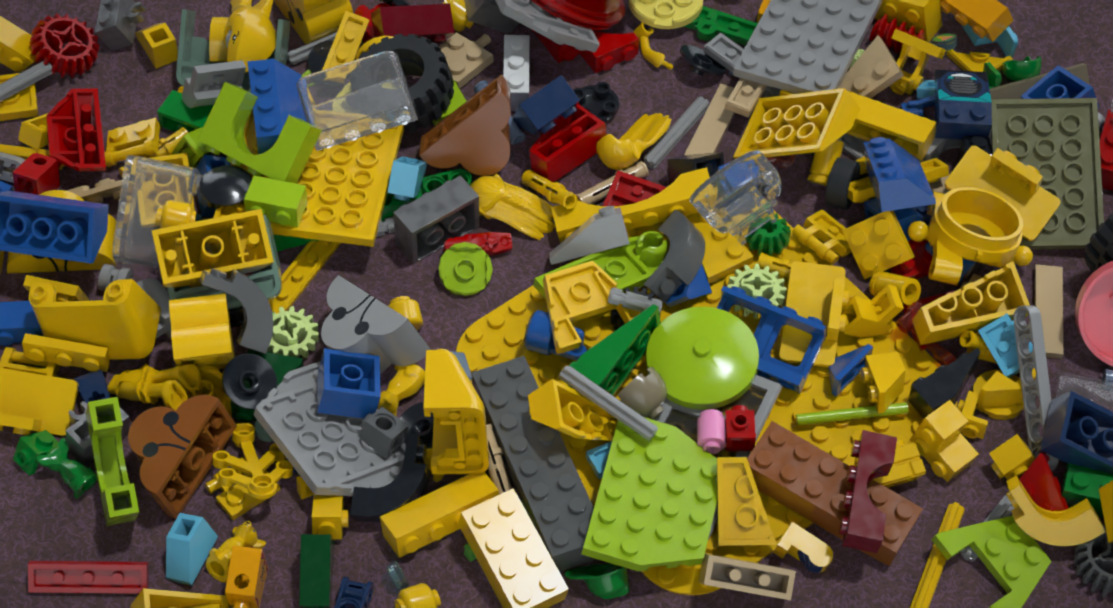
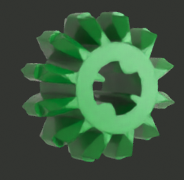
[745,212,791,256]

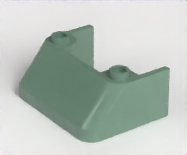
[176,9,291,93]
[167,215,282,310]

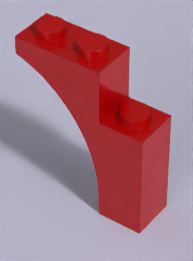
[531,29,639,73]

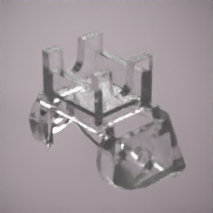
[689,150,782,245]

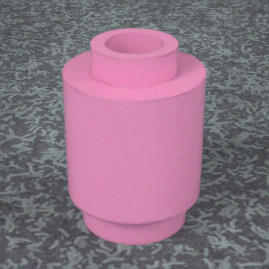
[697,409,726,454]

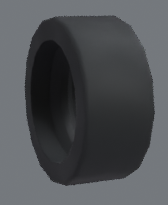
[825,157,860,210]

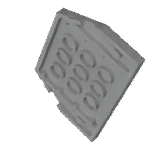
[496,0,600,52]
[254,361,406,496]

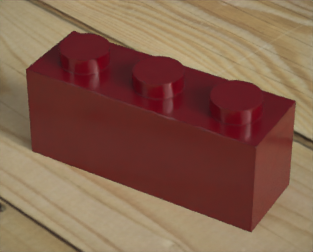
[371,3,455,44]

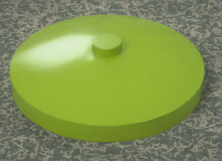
[646,307,759,410]

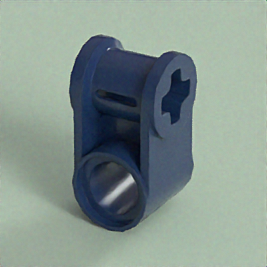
[74,369,110,404]
[335,576,374,608]

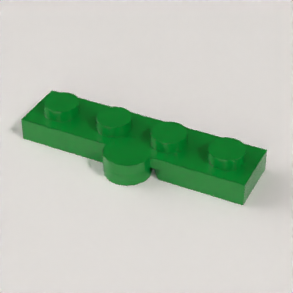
[684,6,758,46]

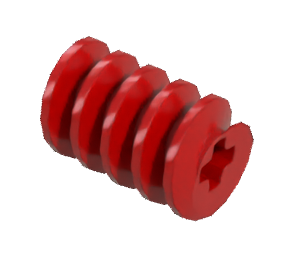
[869,14,926,61]

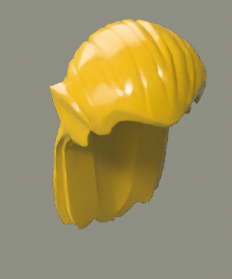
[596,113,672,170]
[470,174,555,240]

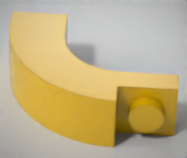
[1006,476,1106,546]

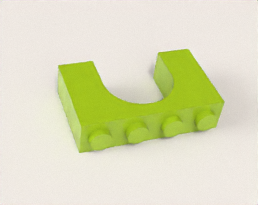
[197,82,322,184]
[85,397,139,526]

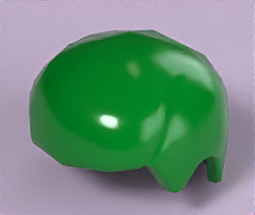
[1002,56,1041,82]

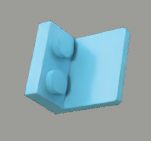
[978,314,1033,378]

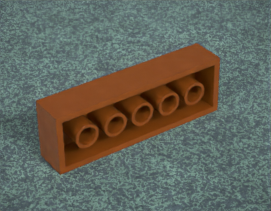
[747,421,923,566]

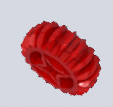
[29,13,99,78]

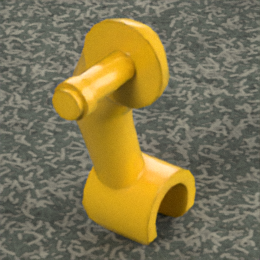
[633,22,673,69]

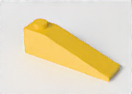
[528,379,618,441]

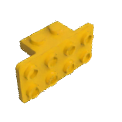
[945,146,1061,241]
[779,261,849,368]
[0,368,79,436]

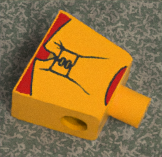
[225,545,268,608]

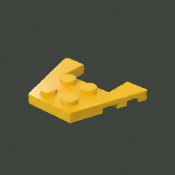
[543,261,641,354]

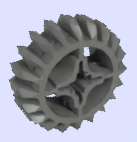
[1073,527,1113,598]

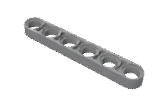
[1014,305,1058,471]

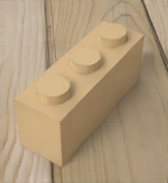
[698,554,796,600]

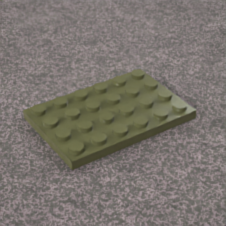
[991,98,1104,250]

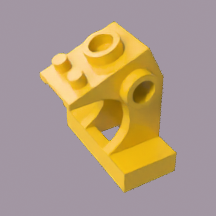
[890,29,946,95]

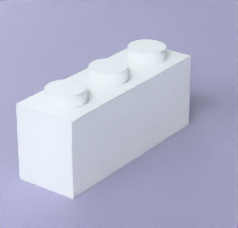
[503,35,530,111]

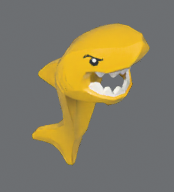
[224,0,277,73]

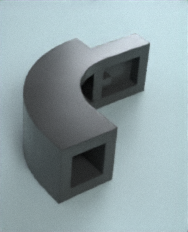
[644,210,705,303]
[199,268,273,354]

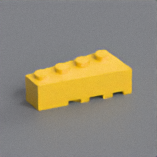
[874,0,942,42]
[912,261,1030,345]

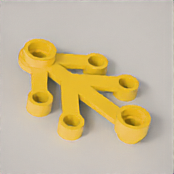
[213,423,293,500]

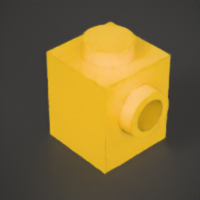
[989,434,1036,480]
[312,495,349,539]

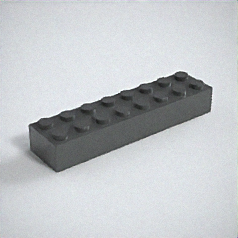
[471,356,596,572]

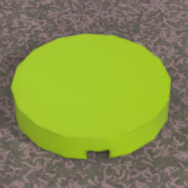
[438,242,493,296]

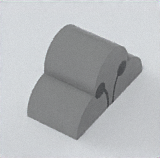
[321,275,431,374]

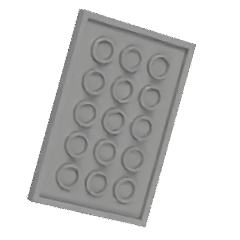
[733,0,882,94]

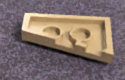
[839,35,904,99]
[67,171,134,203]

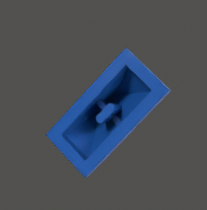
[666,264,712,307]
[828,344,873,397]

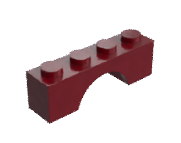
[839,430,897,553]

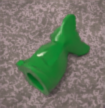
[36,438,97,499]

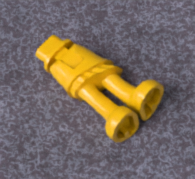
[107,364,201,410]

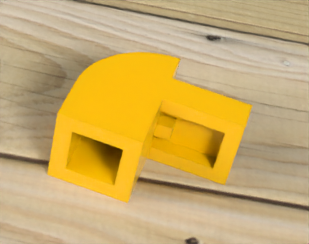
[209,17,229,62]
[841,284,904,338]

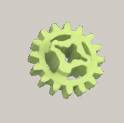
[727,264,787,319]
[267,306,319,358]

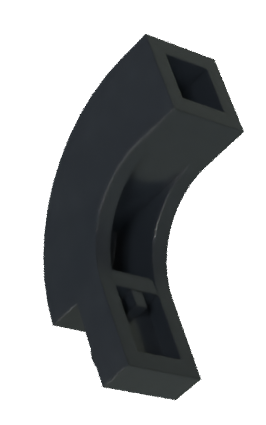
[350,434,431,522]

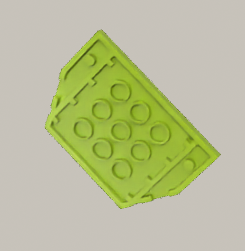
[581,417,718,571]

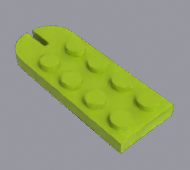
[533,231,669,299]

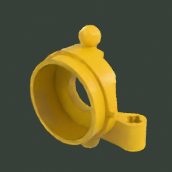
[907,187,1033,285]

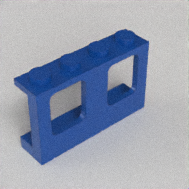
[717,286,827,393]

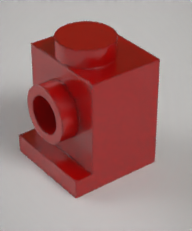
[725,405,756,451]

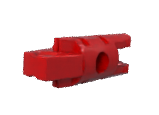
[443,232,512,256]

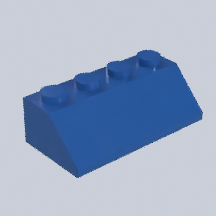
[247,59,312,154]
[863,137,936,212]
[0,191,109,264]

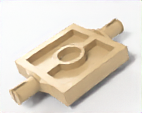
[439,32,494,89]

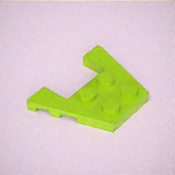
[931,515,1051,608]

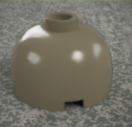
[618,367,667,420]

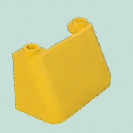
[29,279,161,360]
[424,349,489,474]

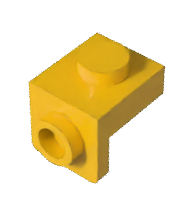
[957,391,988,439]

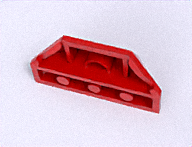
[46,88,106,171]

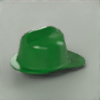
[564,563,630,599]

